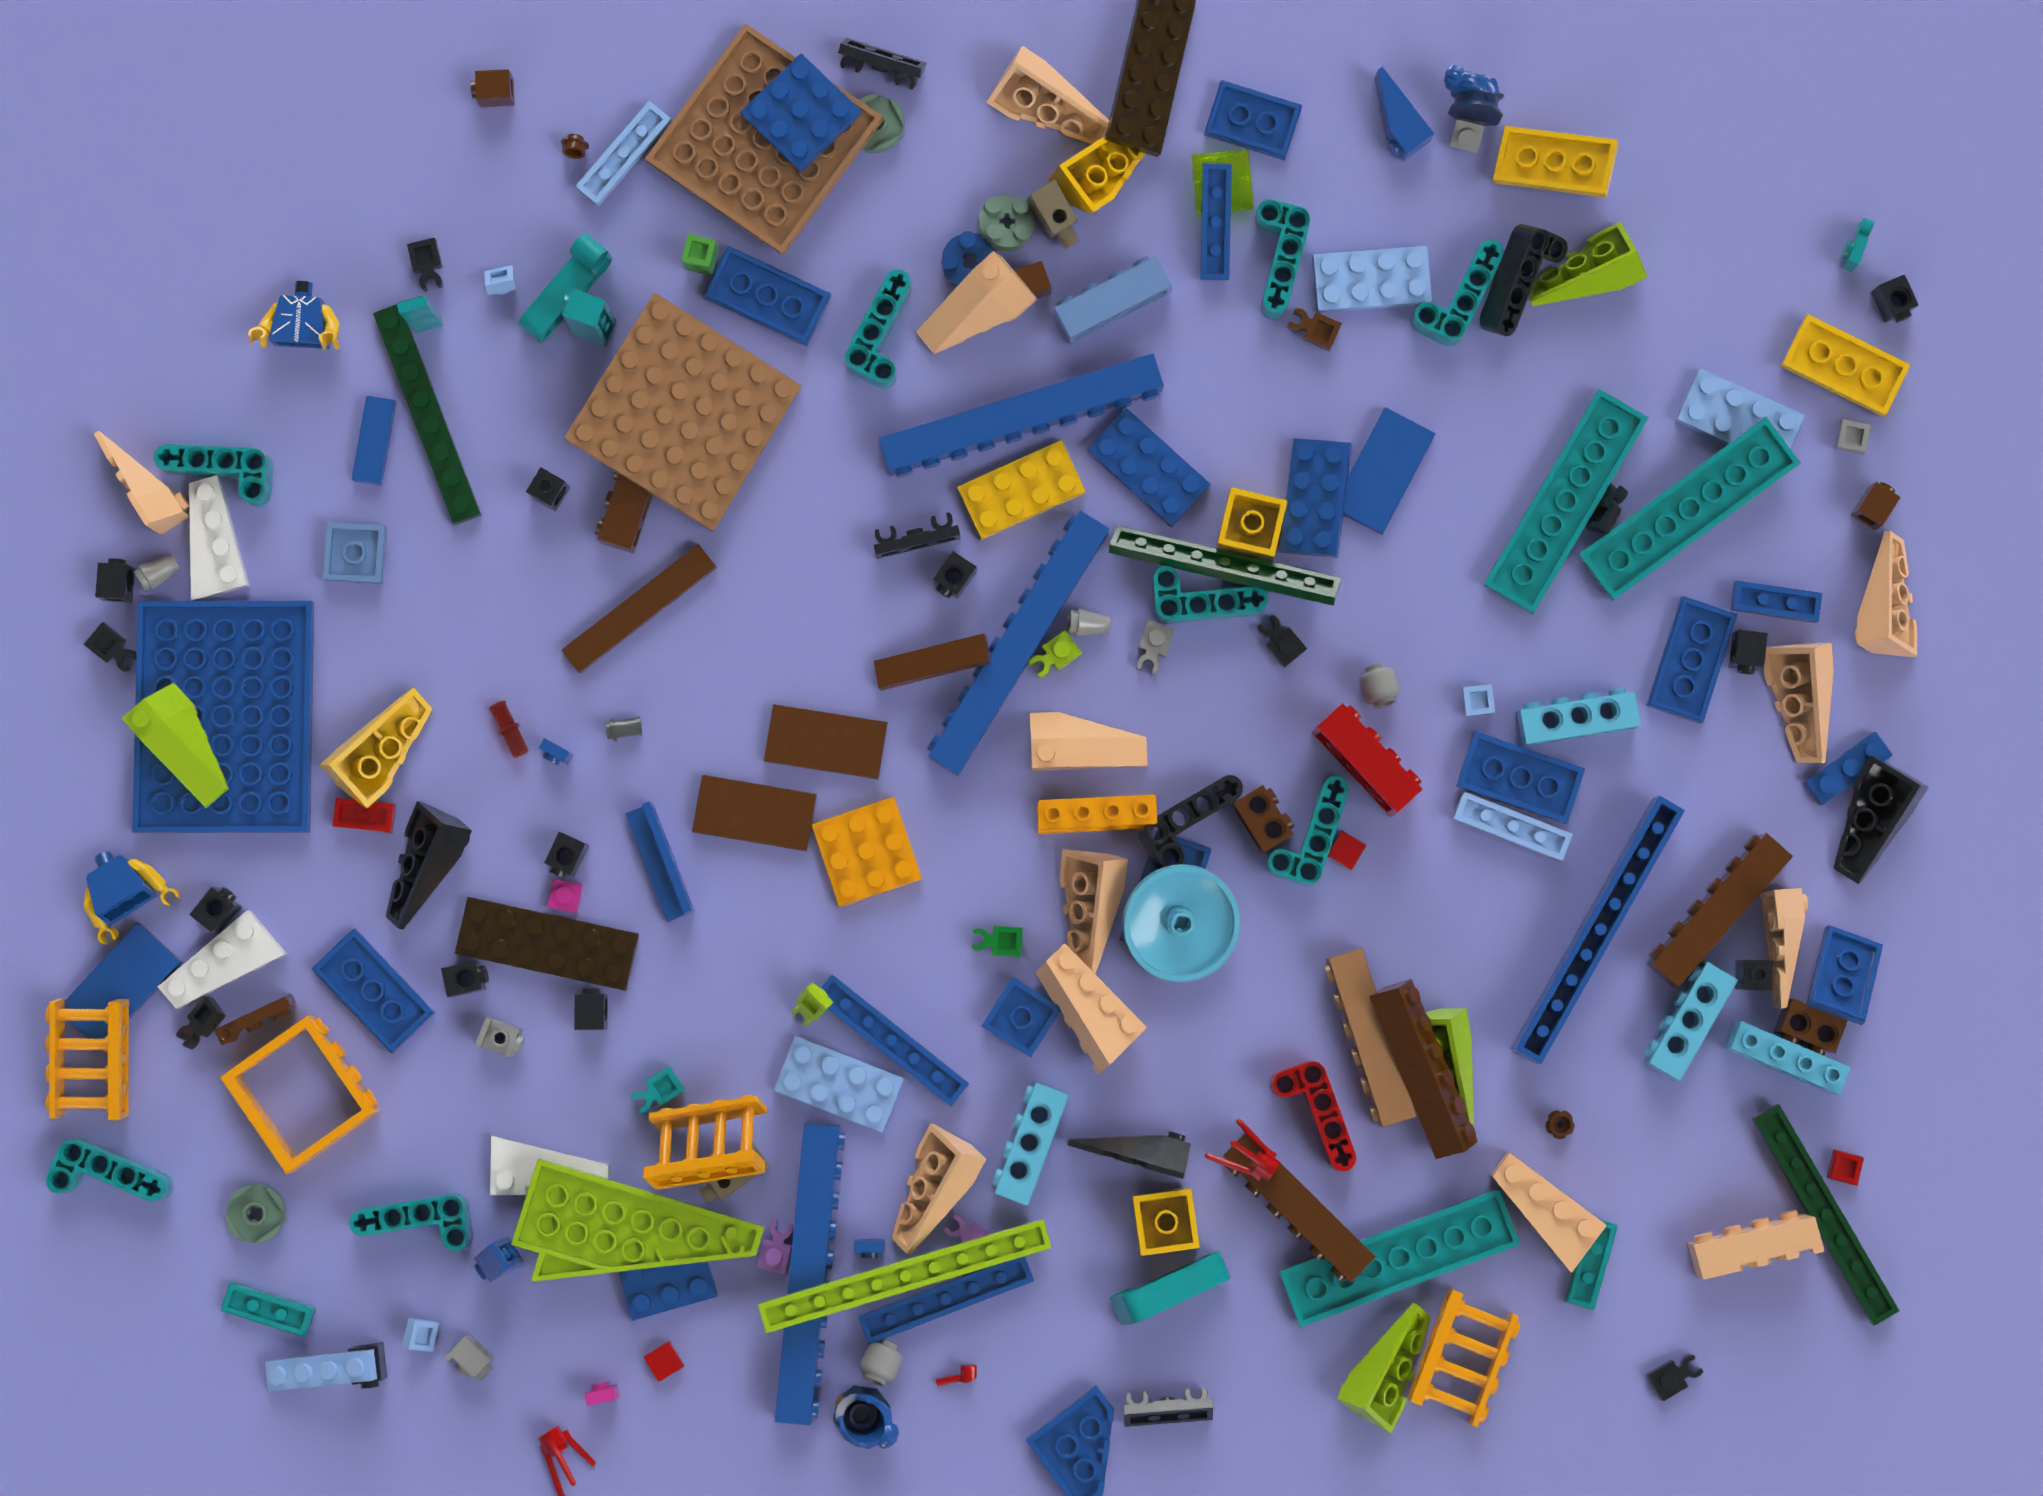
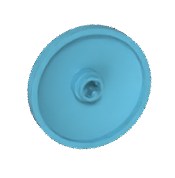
[1122,864,1240,982]

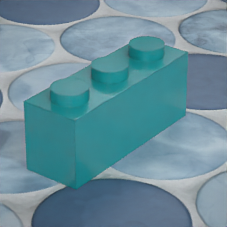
[560,288,616,347]

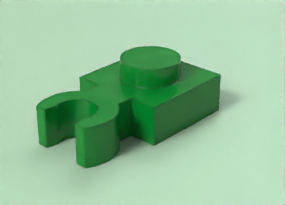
[972,926,1023,957]

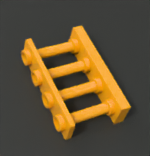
[1037,794,1157,834]
[45,998,129,1120]
[643,1095,767,1190]
[1407,1287,1520,1428]

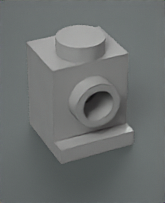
[475,1017,525,1057]
[444,1333,495,1381]

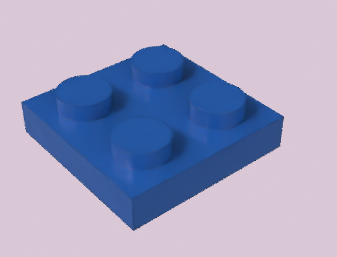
[982,977,1061,1058]

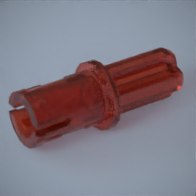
[489,700,529,758]

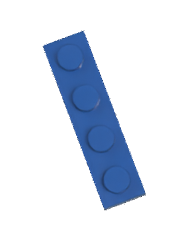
[1200,163,1232,280]

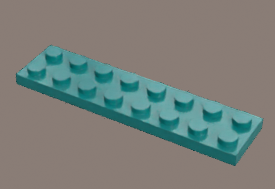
[1483,389,1649,614]
[1578,417,1801,601]
[1279,1188,1521,1328]

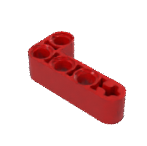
[1270,1061,1357,1172]

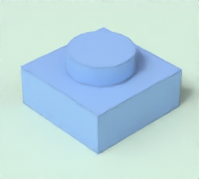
[484,265,516,295]
[1461,684,1495,717]
[402,1318,439,1352]

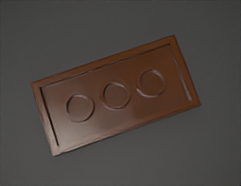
[764,704,888,780]
[692,775,817,852]

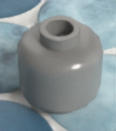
[1359,663,1401,708]
[859,1339,903,1386]

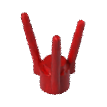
[1205,1119,1281,1181]
[538,1426,596,1496]

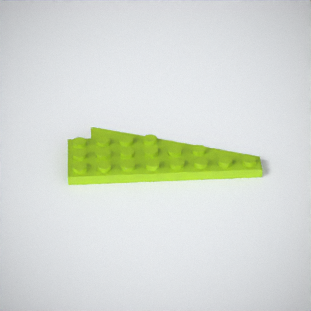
[511,1158,765,1282]

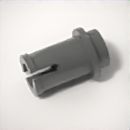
[605,717,642,741]

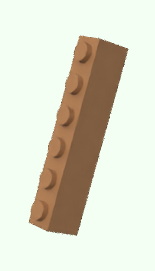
[1323,948,1417,1127]

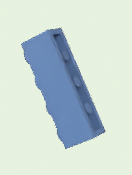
[1054,256,1172,344]

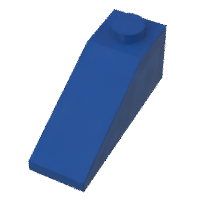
[1374,66,1434,161]
[474,1236,524,1283]

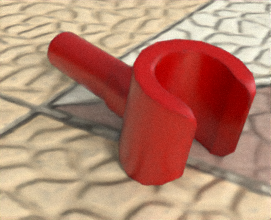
[936,1365,977,1386]

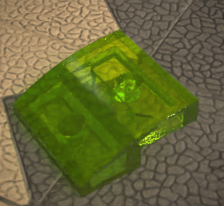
[1191,149,1254,214]

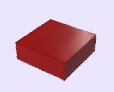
[1328,830,1367,870]
[1826,1149,1864,1186]
[644,1340,685,1382]

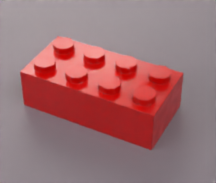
[1311,703,1423,817]

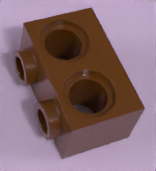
[1231,785,1294,854]
[1774,998,1848,1056]

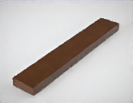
[562,544,717,673]

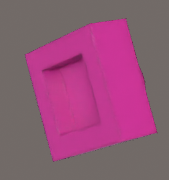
[547,879,583,913]
[585,1381,620,1406]

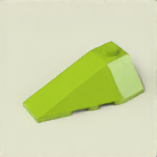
[1528,222,1648,306]
[121,683,229,808]
[1425,1008,1474,1127]
[1337,1303,1431,1434]

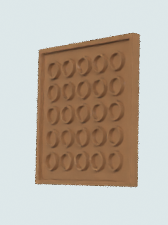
[645,23,884,256]
[563,292,802,532]

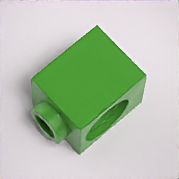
[681,234,719,276]

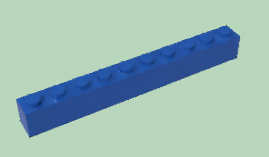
[879,353,1164,478]
[927,511,1110,776]
[1510,795,1685,1064]
[775,1123,845,1425]

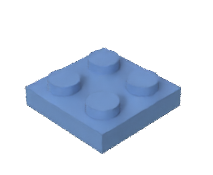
[323,522,387,584]

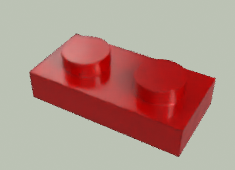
[332,797,396,833]

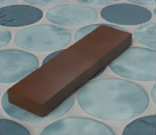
[874,633,991,691]

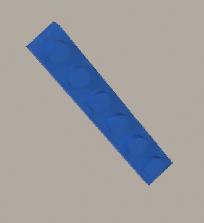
[821,975,969,1106]
[858,1256,1034,1345]

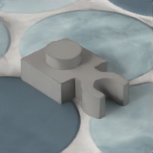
[1137,620,1175,675]

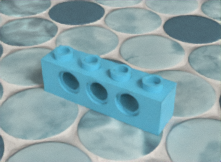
[1516,688,1641,747]
[1644,962,1738,1081]
[1723,1021,1851,1095]
[991,1082,1069,1206]

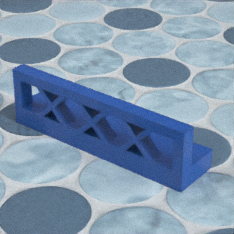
[625,801,695,922]

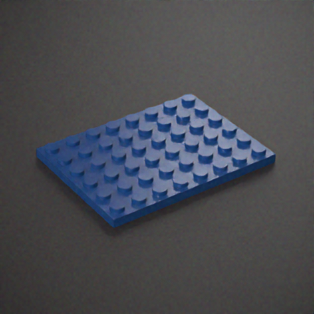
[132,601,314,833]

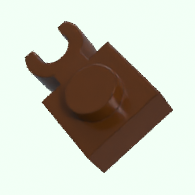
[1287,308,1342,351]

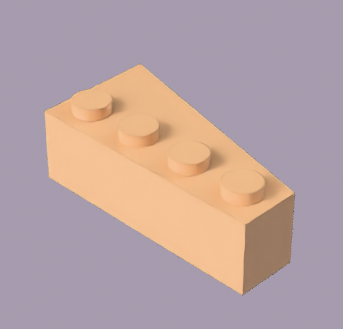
[1035,943,1147,1075]
[1490,1152,1607,1273]
[1687,1210,1825,1280]

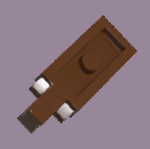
[214,994,297,1045]

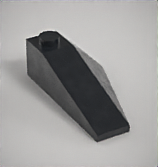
[1833,755,1929,884]
[386,801,472,930]
[1067,1131,1191,1179]

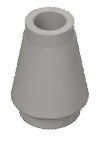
[134,554,180,591]
[1067,608,1111,637]

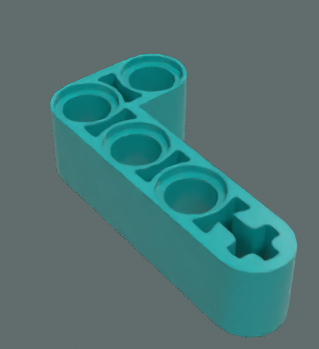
[1255,199,1310,320]
[518,232,612,343]
[1411,239,1504,347]
[845,269,911,389]
[153,444,273,507]
[1152,566,1269,624]
[1266,775,1349,886]
[45,1139,173,1201]
[349,1194,473,1251]
[1110,1250,1231,1325]

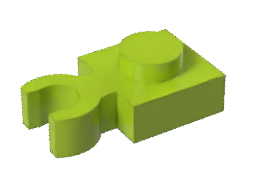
[1028,630,1082,678]
[791,982,834,1027]

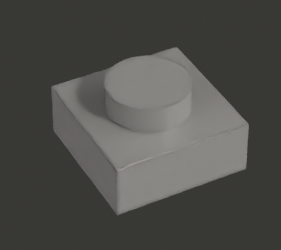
[1450,117,1485,153]
[1835,419,1871,455]

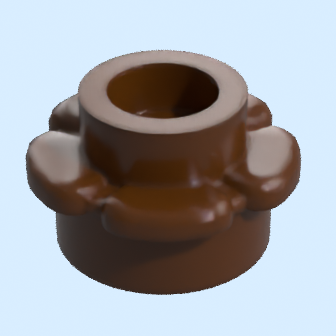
[561,134,589,159]
[1545,1110,1575,1139]

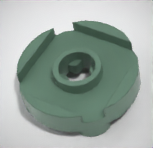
[859,94,905,154]
[977,195,1035,252]
[225,1184,287,1243]

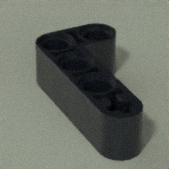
[1479,224,1568,336]
[1139,775,1243,869]

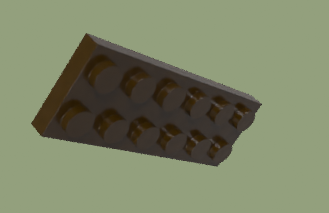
[1105,0,1196,157]
[454,897,640,991]

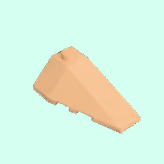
[1760,888,1808,1009]

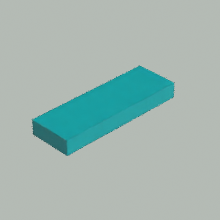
[397,295,443,333]
[1564,1220,1618,1310]
[220,1282,316,1337]

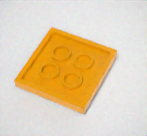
[811,796,922,907]

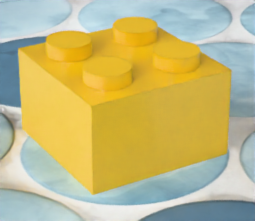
[1216,487,1288,561]
[1131,1187,1200,1256]

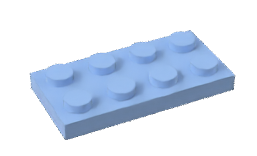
[1312,246,1432,313]
[1675,368,1805,449]
[774,1036,904,1133]

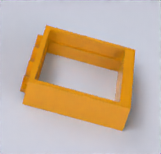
[220,1015,380,1174]

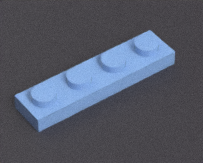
[575,101,672,207]
[1452,792,1573,862]
[265,1349,377,1392]

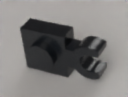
[407,237,443,292]
[1585,483,1628,534]
[1257,615,1307,668]
[83,622,137,672]
[176,995,226,1050]
[1646,1354,1704,1401]

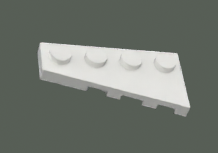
[189,475,249,601]
[157,910,287,1009]
[490,1136,610,1195]

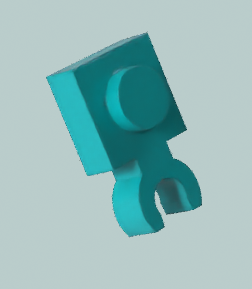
[1840,218,1875,272]
[630,1065,686,1114]

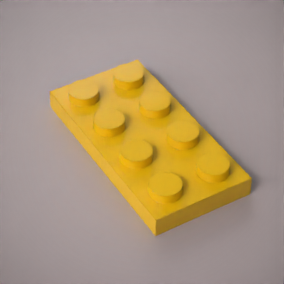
[1493,126,1619,198]
[1780,314,1910,417]
[957,440,1086,540]

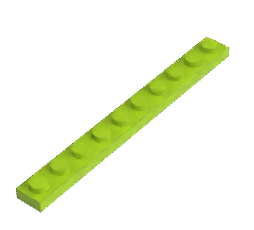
[758,1219,1052,1333]

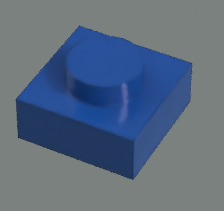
[539,738,573,766]
[854,1239,885,1258]

